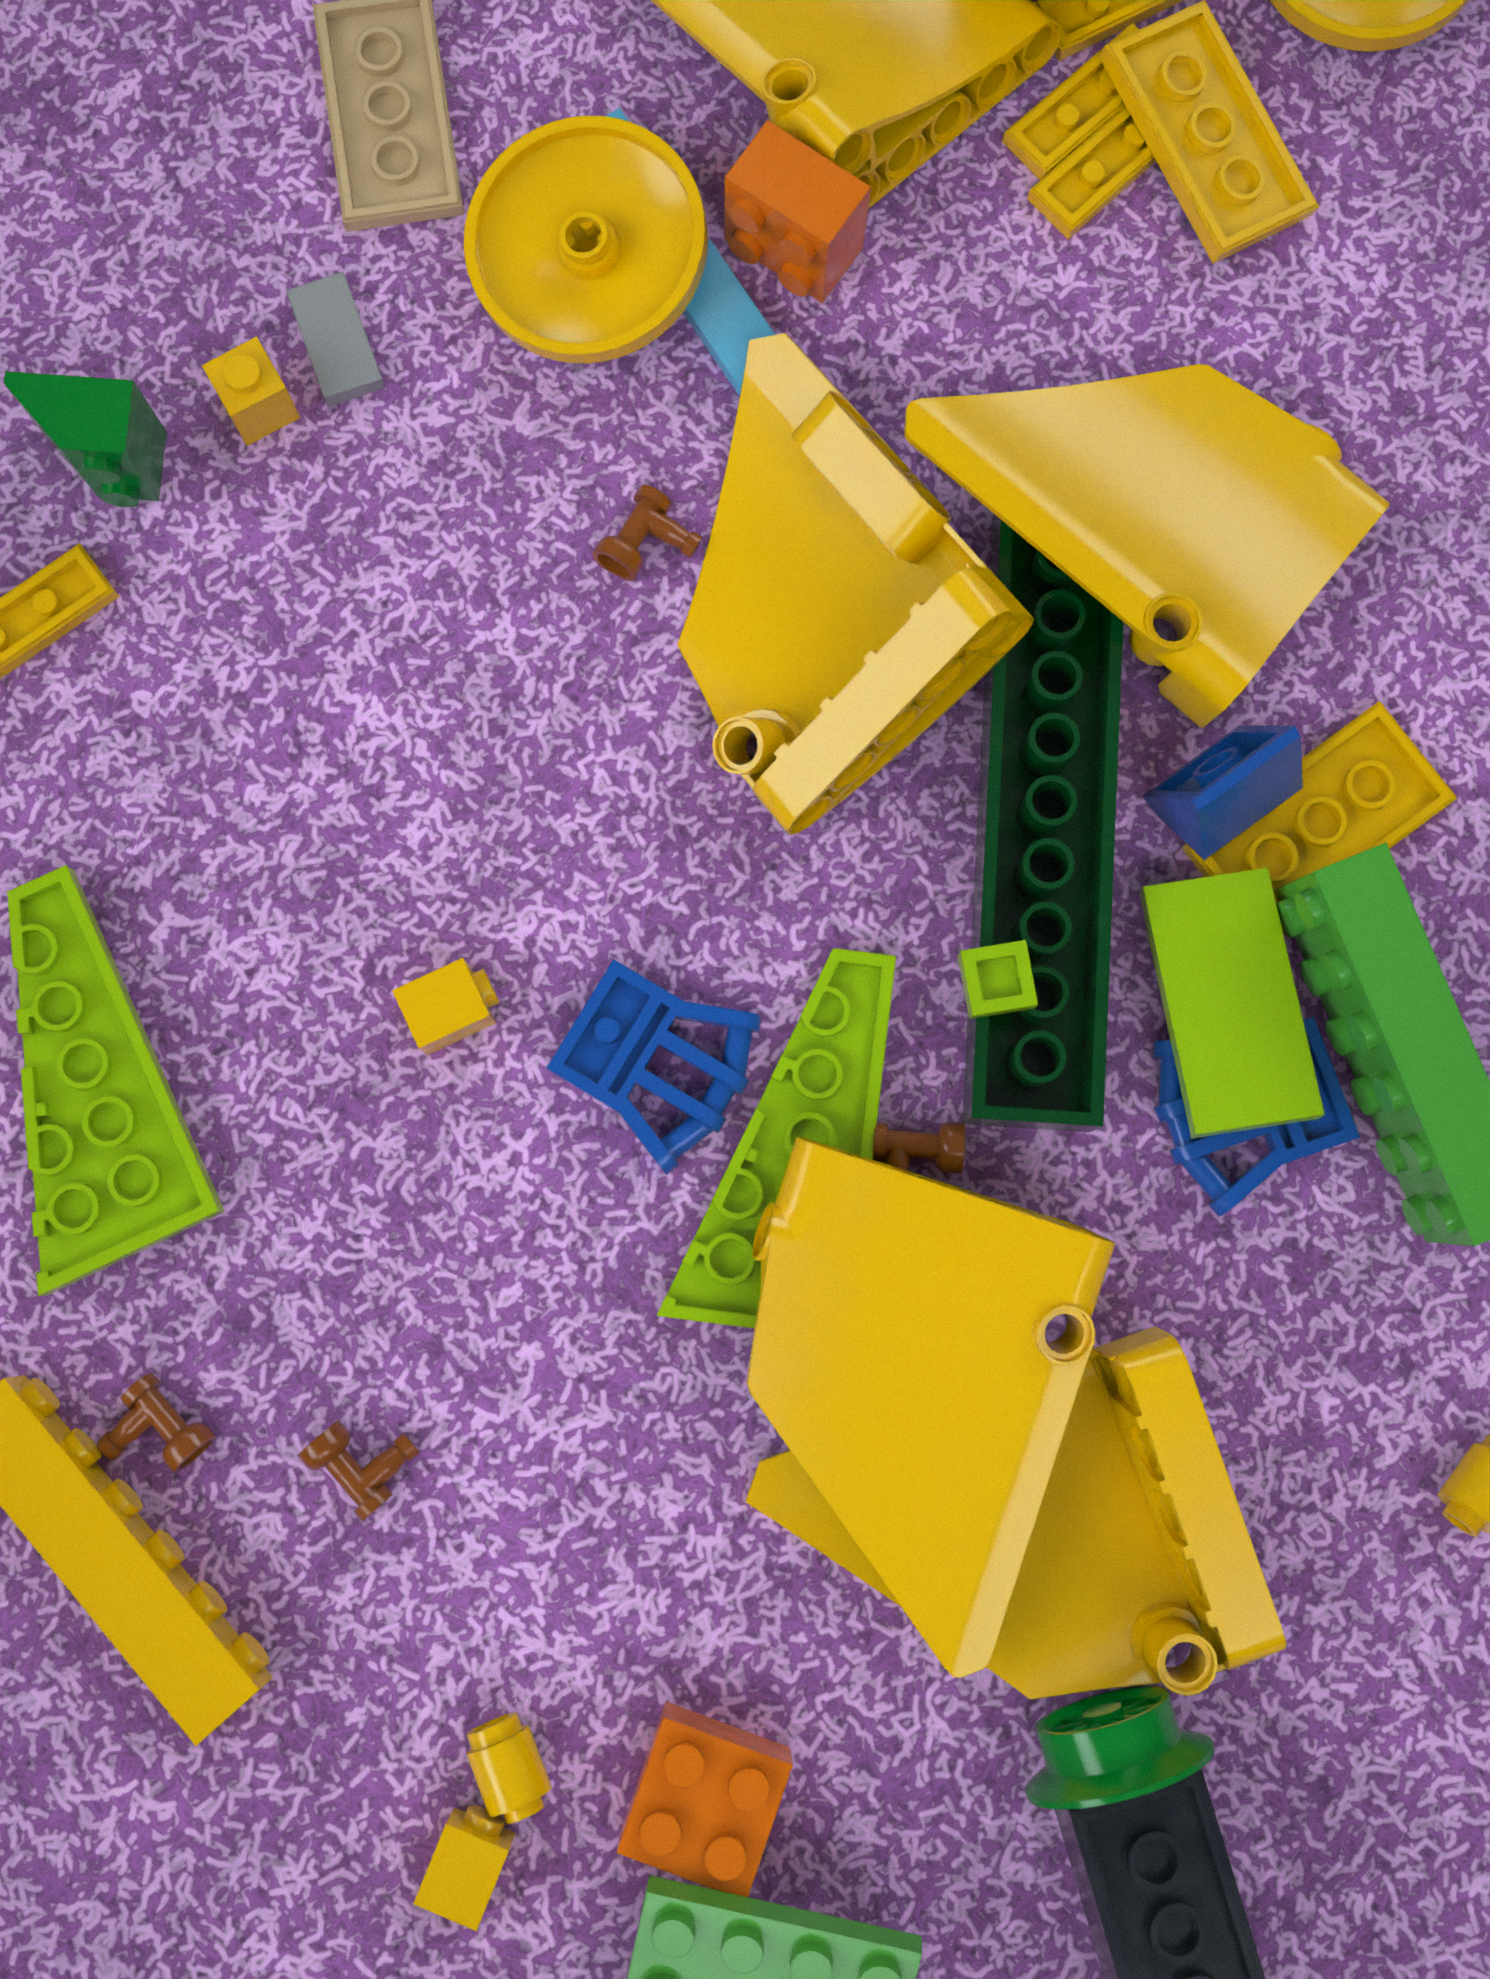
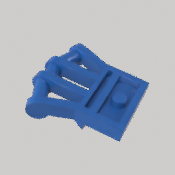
[546,959,762,1175]
[1153,1016,1360,1217]

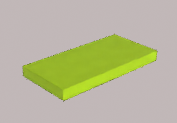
[1139,867,1325,1139]

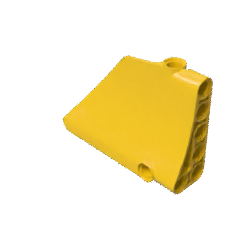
[651,0,1062,209]
[904,364,1390,728]
[746,1137,1116,1678]

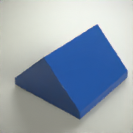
[1142,725,1303,860]

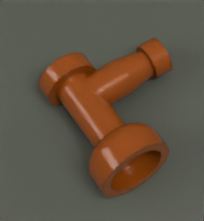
[592,485,703,581]
[872,1122,965,1174]
[97,1372,217,1473]
[297,1420,420,1521]

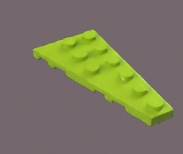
[7,865,225,1296]
[656,948,896,1328]

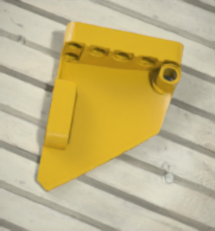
[677,333,1034,835]
[745,1326,1287,1699]

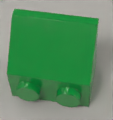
[4,371,167,507]

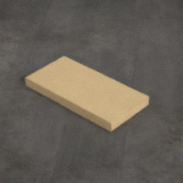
[312,0,465,232]

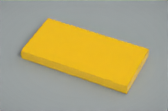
[1099,0,1319,264]
[1182,701,1457,903]

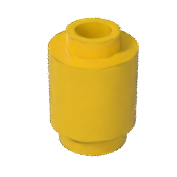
[1437,1434,1490,1537]
[466,1711,552,1824]

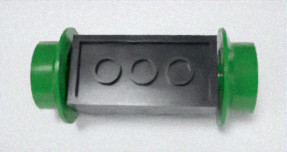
[1025,1686,1265,1979]

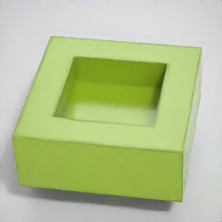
[958,940,1038,1019]

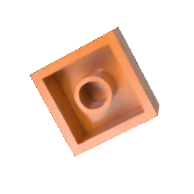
[724,120,871,304]
[616,1702,793,1897]

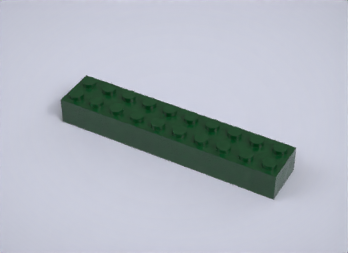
[962,514,1123,1133]

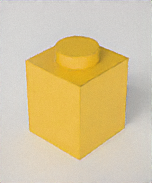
[201,336,301,446]
[392,958,500,1055]
[413,1805,516,1931]

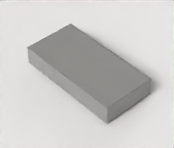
[286,271,385,407]

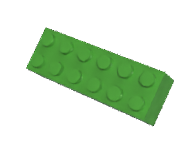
[1275,843,1490,1246]

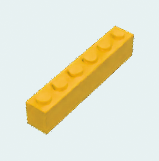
[0,1375,273,1746]

